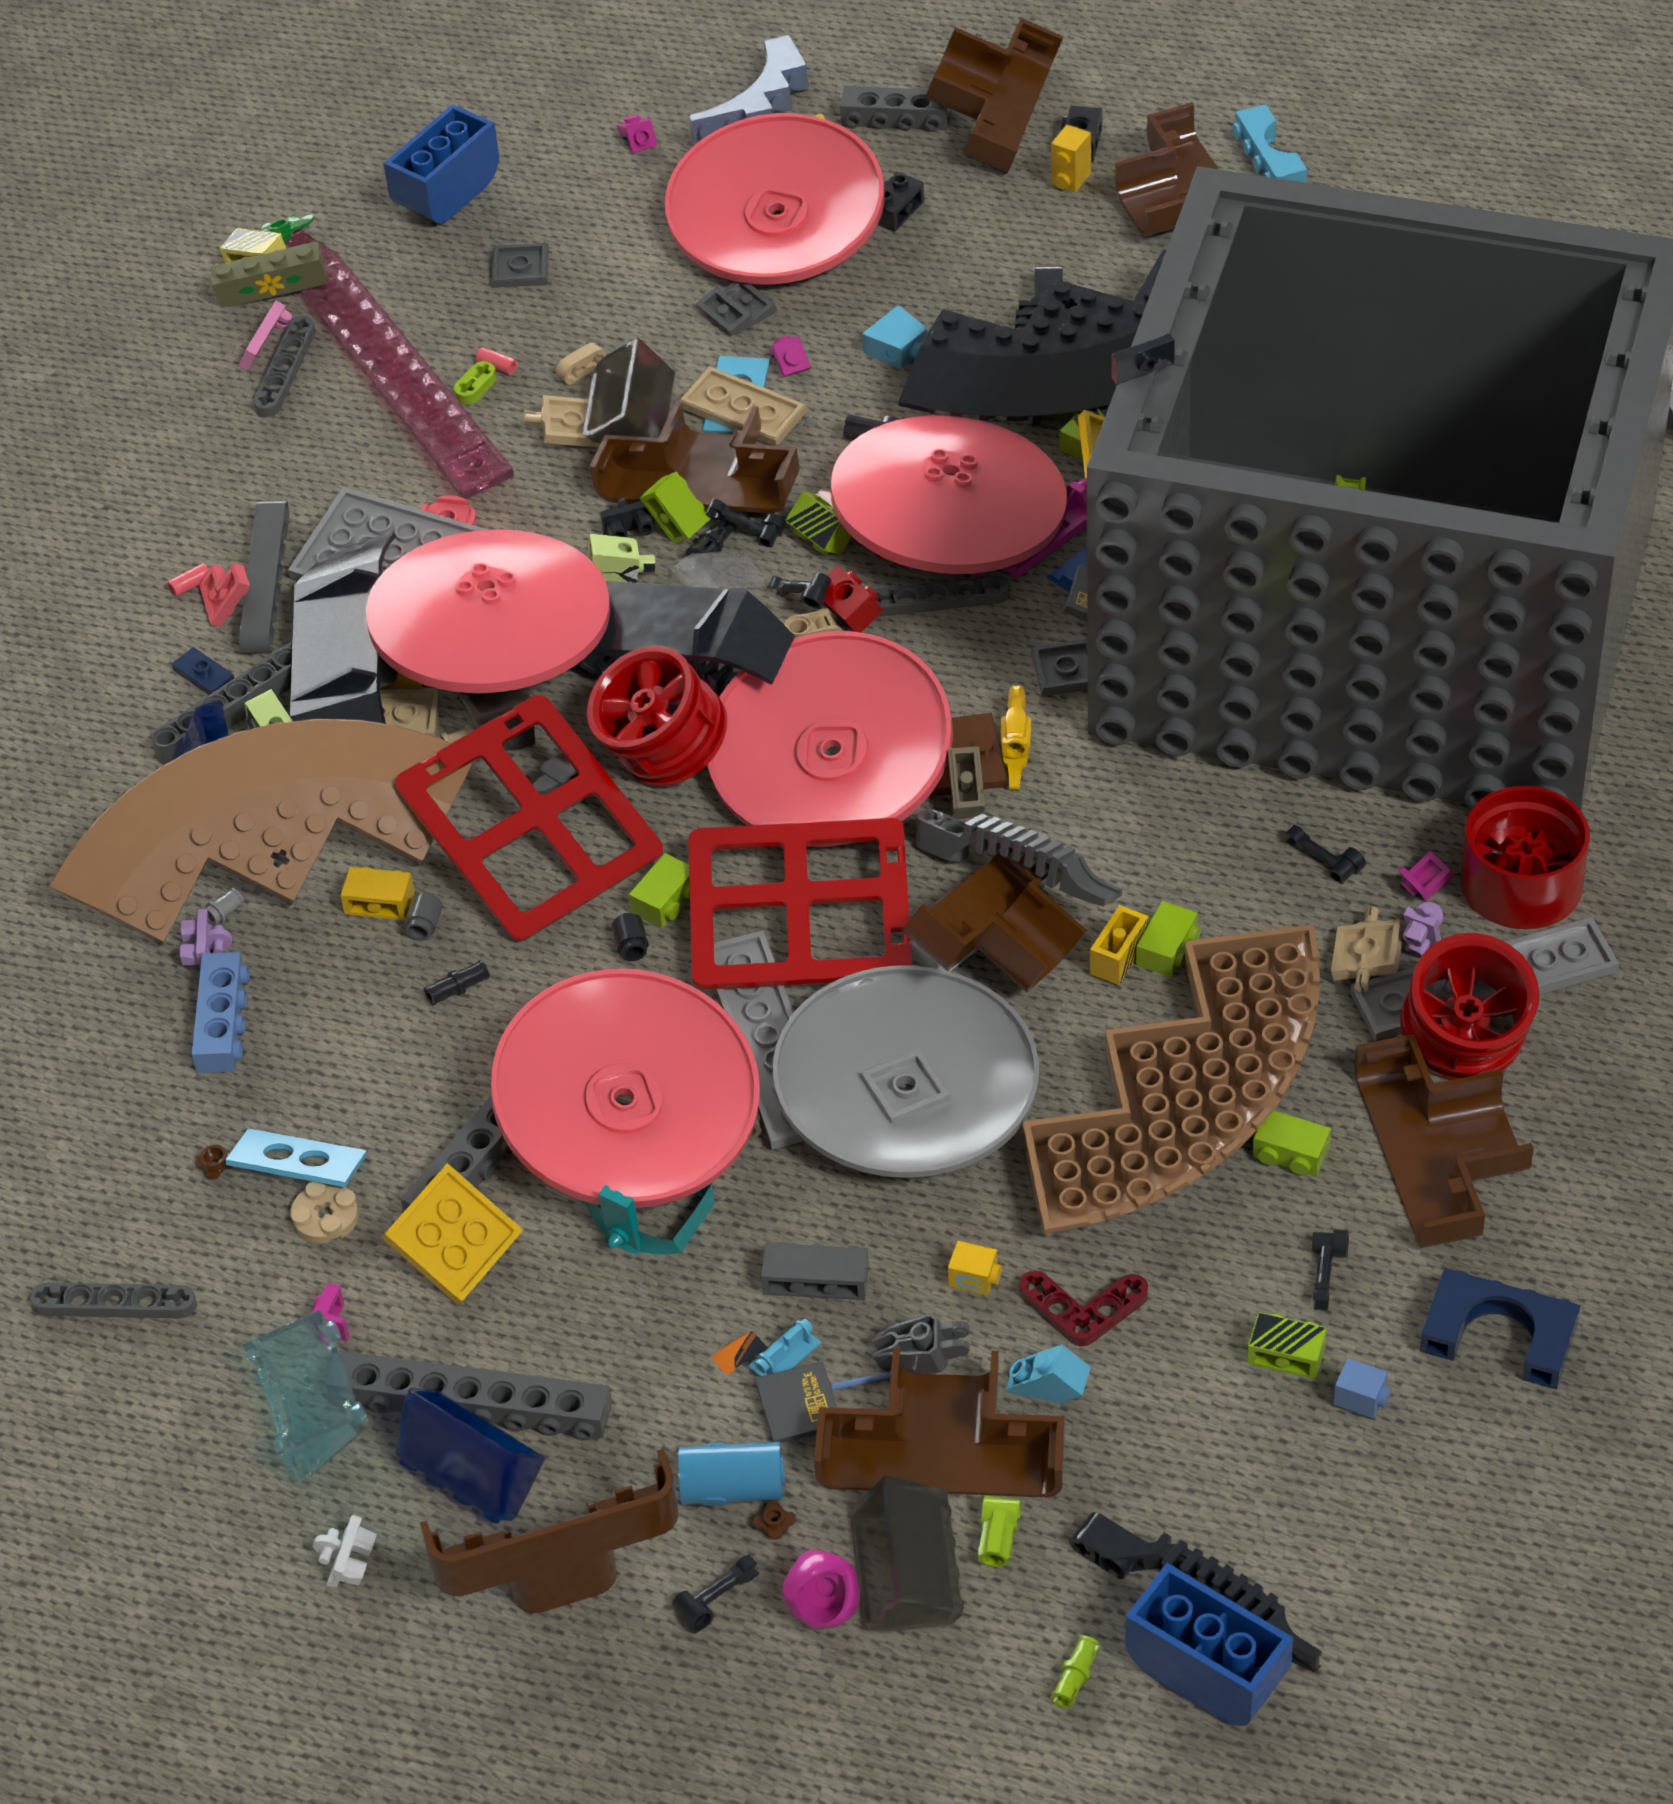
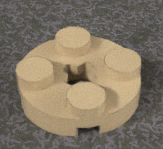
[291,1181,359,1243]

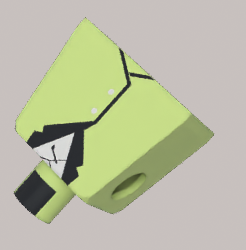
[587,534,655,583]

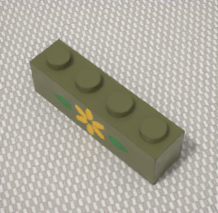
[211,241,328,308]

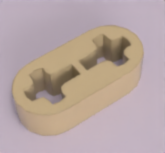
[556,343,607,385]

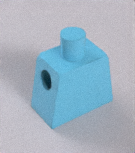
[862,306,928,368]

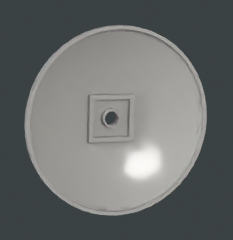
[773,966,1039,1178]

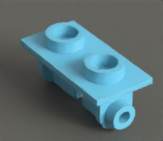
[748,1319,822,1377]

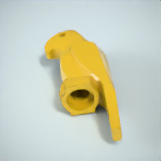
[1001,686,1031,790]

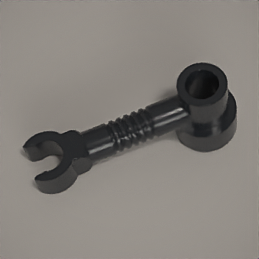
[706,498,786,548]
[767,572,832,609]
[1286,825,1367,884]
[1312,1229,1349,1310]
[672,1555,760,1634]

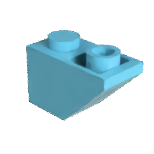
[1006,1344,1091,1403]

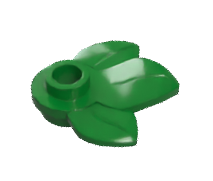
[261,214,314,241]

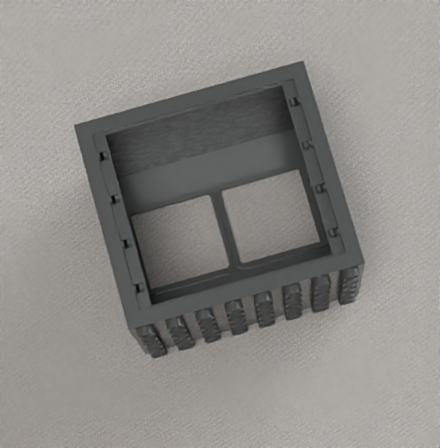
[1087,166,1673,811]

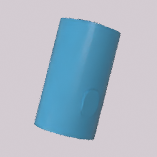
[679,1441,785,1506]

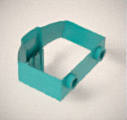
[587,1184,715,1255]

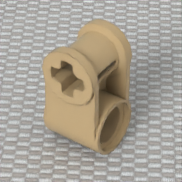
[785,608,843,639]

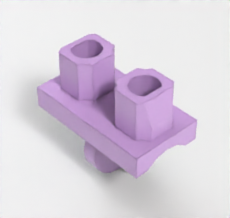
[1403,902,1443,958]
[180,909,232,968]

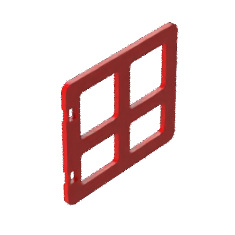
[395,695,663,941]
[688,818,912,990]

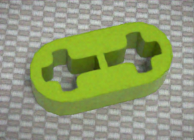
[454,361,497,405]

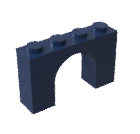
[1420,1268,1581,1390]

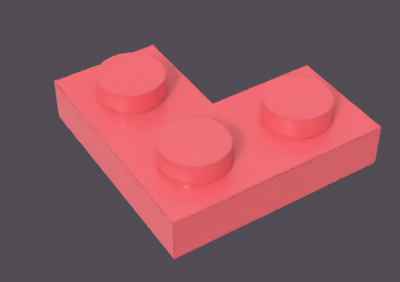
[199,563,250,626]

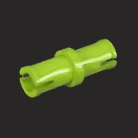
[1050,1636,1101,1709]

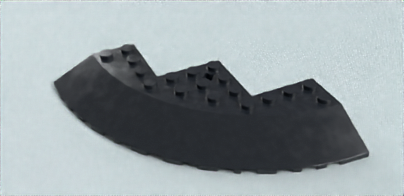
[898,249,1166,421]

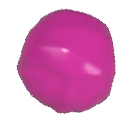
[783,1549,860,1629]

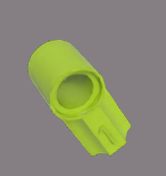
[978,1496,1021,1568]

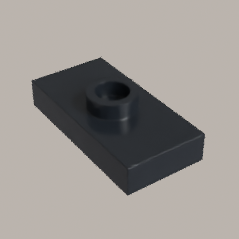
[1112,333,1175,385]

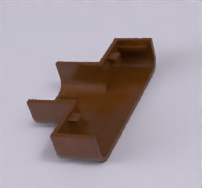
[925,18,1064,173]
[1115,102,1218,237]
[590,401,800,513]
[903,830,1087,992]
[1355,1034,1534,1248]
[814,1347,1065,1498]
[420,1449,679,1613]

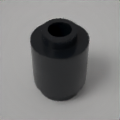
[611,913,649,961]

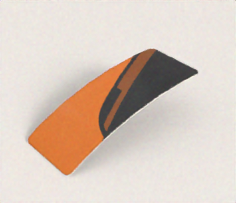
[711,1331,768,1375]

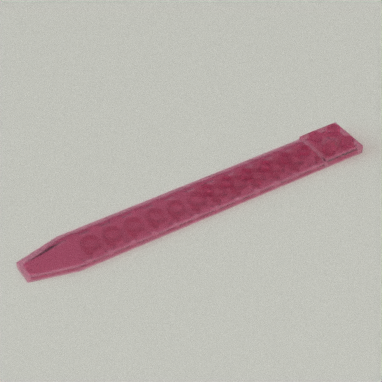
[284,231,514,499]

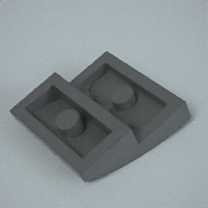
[696,281,777,335]

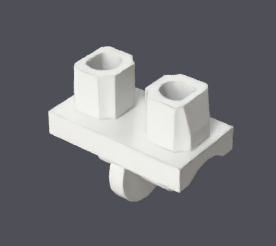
[313,1515,377,1587]

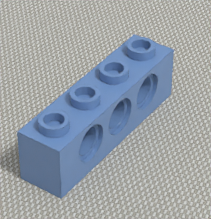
[192,952,250,1073]

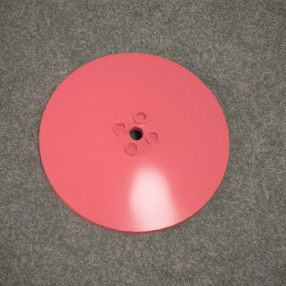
[665,113,885,284]
[830,415,1067,574]
[366,529,610,693]
[708,631,953,847]
[491,969,760,1208]

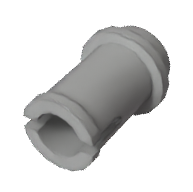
[205,888,244,925]

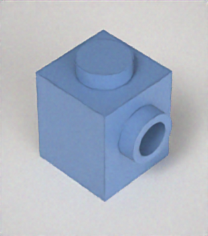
[1334,1358,1391,1419]

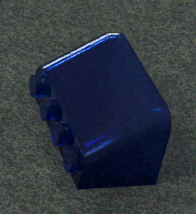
[395,1388,546,1523]

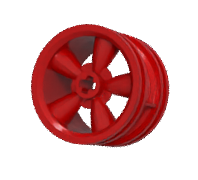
[587,646,728,787]
[1400,933,1539,1080]

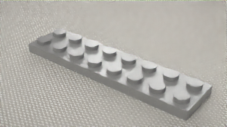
[1350,917,1619,1041]
[714,930,804,1150]

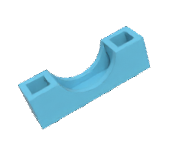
[1232,104,1307,183]

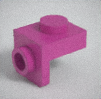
[617,114,657,153]
[770,336,811,378]
[1398,851,1454,900]
[311,1283,350,1342]

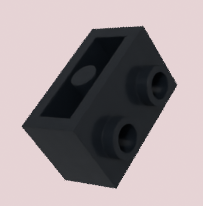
[877,171,925,232]

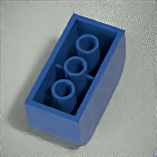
[383,104,499,223]
[1125,1563,1293,1726]

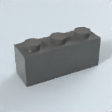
[761,1242,869,1300]

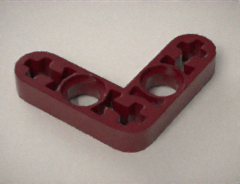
[1020,1270,1148,1347]

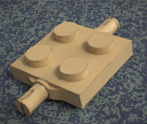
[523,395,621,448]
[1331,906,1404,992]

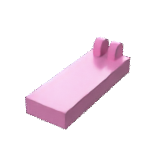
[238,301,292,370]

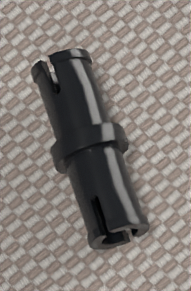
[424,960,490,1006]

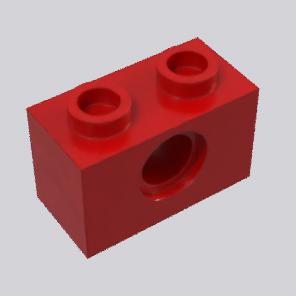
[824,565,884,633]

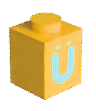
[948,1241,1002,1295]

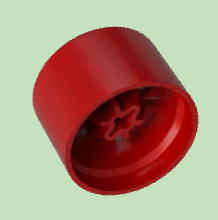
[1461,786,1590,930]

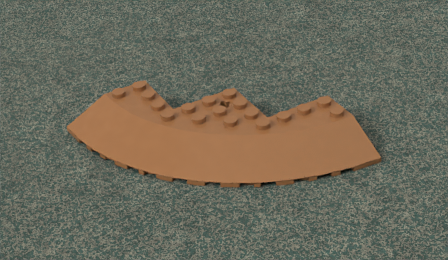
[49,719,473,945]
[1023,924,1320,1234]

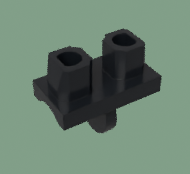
[600,497,655,538]

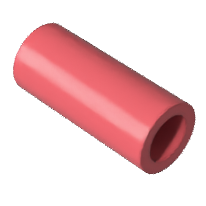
[476,347,518,376]
[167,563,209,597]

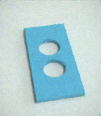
[703,356,770,434]
[226,1128,367,1187]

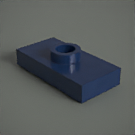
[171,647,235,695]

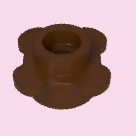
[195,1145,234,1179]
[753,1501,796,1540]

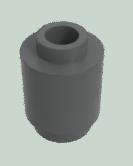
[404,892,443,941]

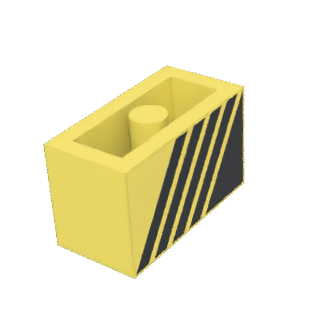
[219,228,286,263]

